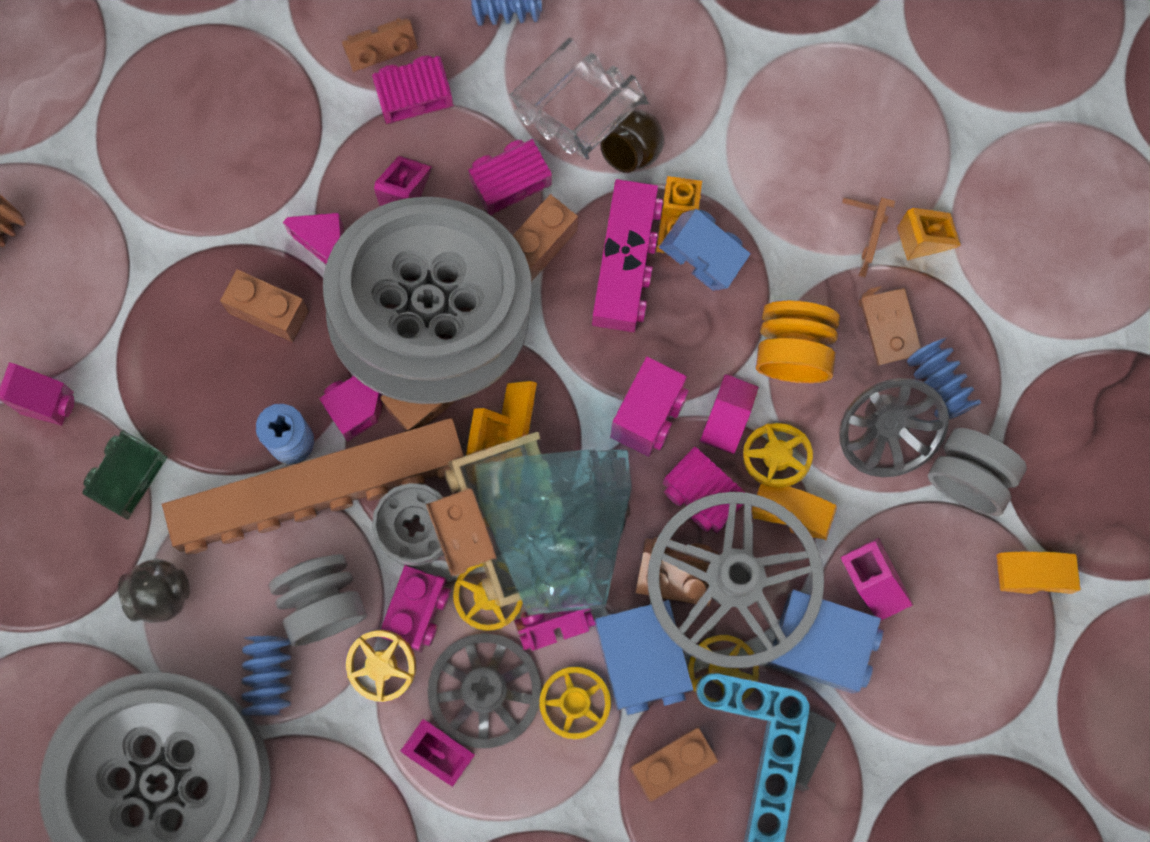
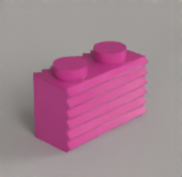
[372,56,453,124]
[468,139,552,215]
[662,446,746,533]

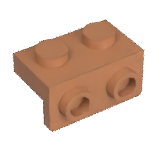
[636,537,718,607]

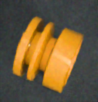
[755,300,840,383]

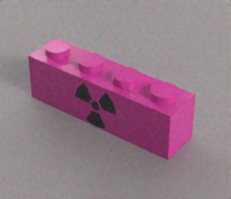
[592,179,663,333]

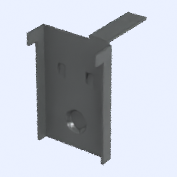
[772,702,836,792]

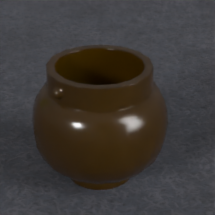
[600,108,664,173]

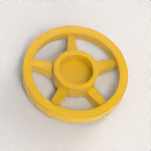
[743,423,813,488]
[453,561,523,631]
[346,630,416,702]
[688,635,759,702]
[539,667,611,740]

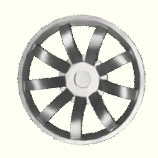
[839,378,949,477]
[428,633,541,748]

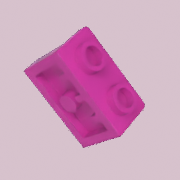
[379,565,451,653]

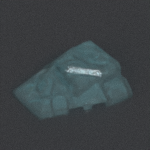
[475,450,632,615]

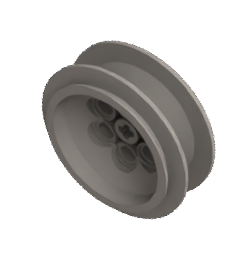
[323,197,532,404]
[39,672,271,842]

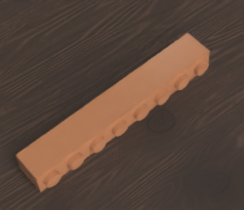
[162,418,464,555]

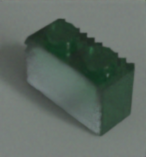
[82,430,168,520]

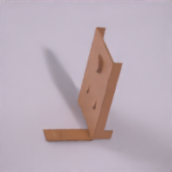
[842,197,895,277]
[858,286,921,366]
[426,488,497,576]

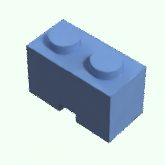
[659,209,751,291]

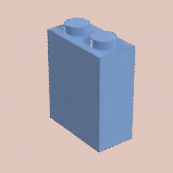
[767,590,883,694]
[595,600,693,716]

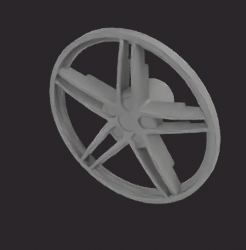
[647,492,824,668]

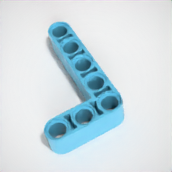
[696,673,809,842]

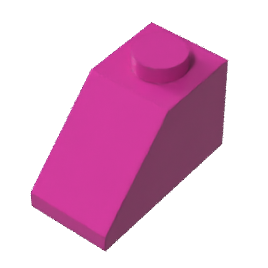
[0,362,75,426]

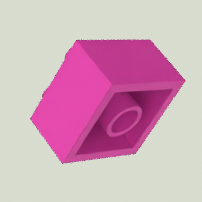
[610,356,689,457]

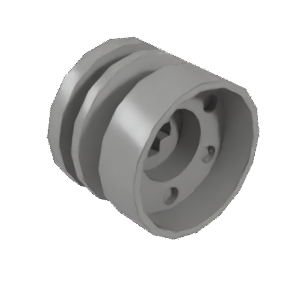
[372,483,444,567]
[268,554,368,647]

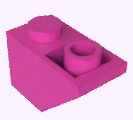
[319,376,382,442]
[840,537,913,621]

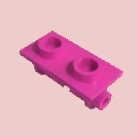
[514,596,595,651]

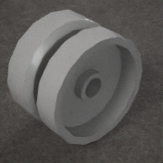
[927,428,1027,516]

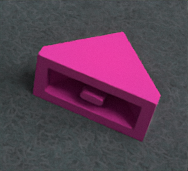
[374,155,431,206]
[283,213,344,265]
[700,374,759,455]
[400,719,475,787]

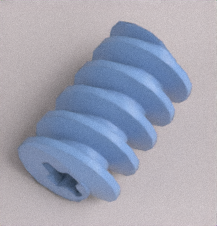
[471,0,542,26]
[907,338,981,420]
[256,404,314,465]
[241,636,291,716]

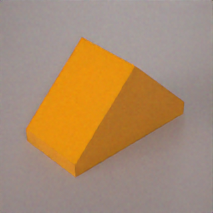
[897,208,961,260]

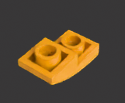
[656,176,702,253]
[751,484,837,540]
[996,552,1081,594]

